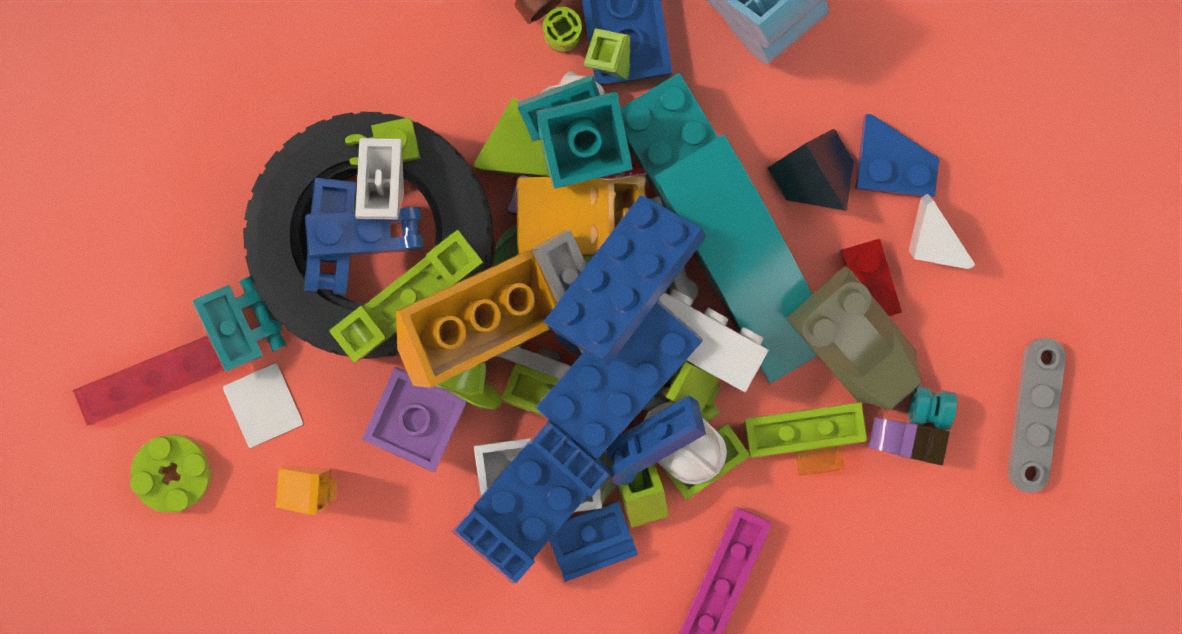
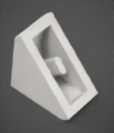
[355,138,404,220]
[908,194,975,269]

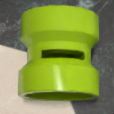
[543,7,582,53]

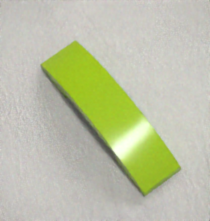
[329,230,483,363]

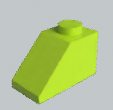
[659,360,720,412]
[611,461,669,528]

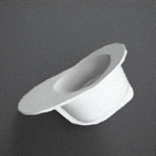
[643,401,727,484]

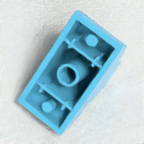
[706,0,829,65]

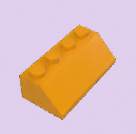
[396,249,557,388]

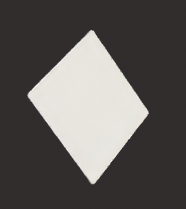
[223,363,303,448]

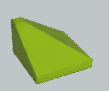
[583,28,630,80]

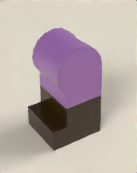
[868,417,950,466]

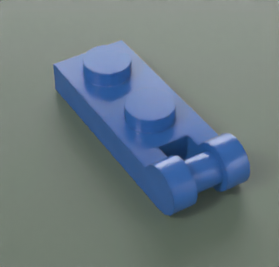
[304,177,356,296]
[305,207,424,258]
[606,395,706,485]

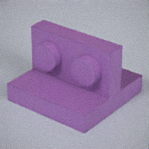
[362,367,467,472]

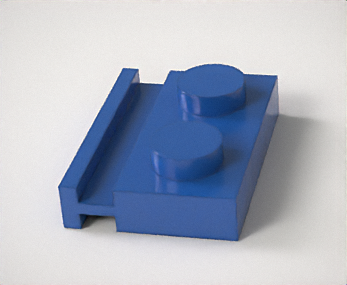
[549,500,638,582]

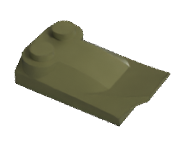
[785,266,922,410]

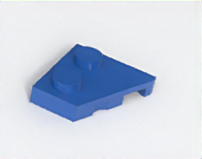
[855,114,939,198]

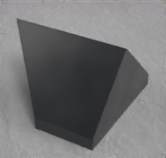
[767,128,854,211]

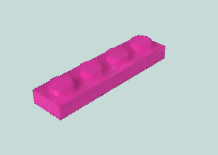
[678,506,772,634]

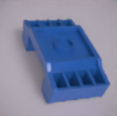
[451,419,611,584]

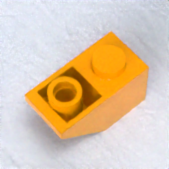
[276,465,338,515]

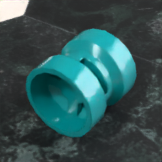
[908,386,957,430]

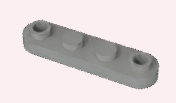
[1007,338,1066,493]

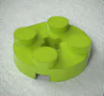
[130,434,212,513]

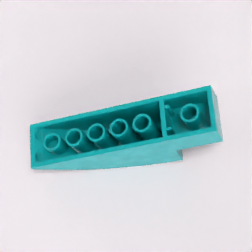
[621,72,817,384]

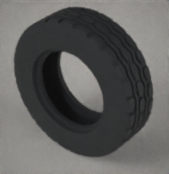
[243,111,494,359]

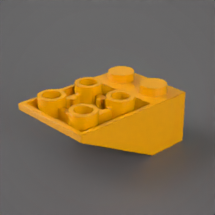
[517,176,645,256]

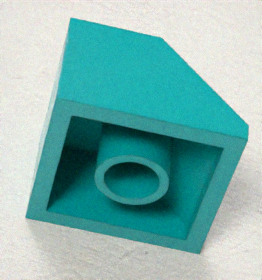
[536,92,633,189]

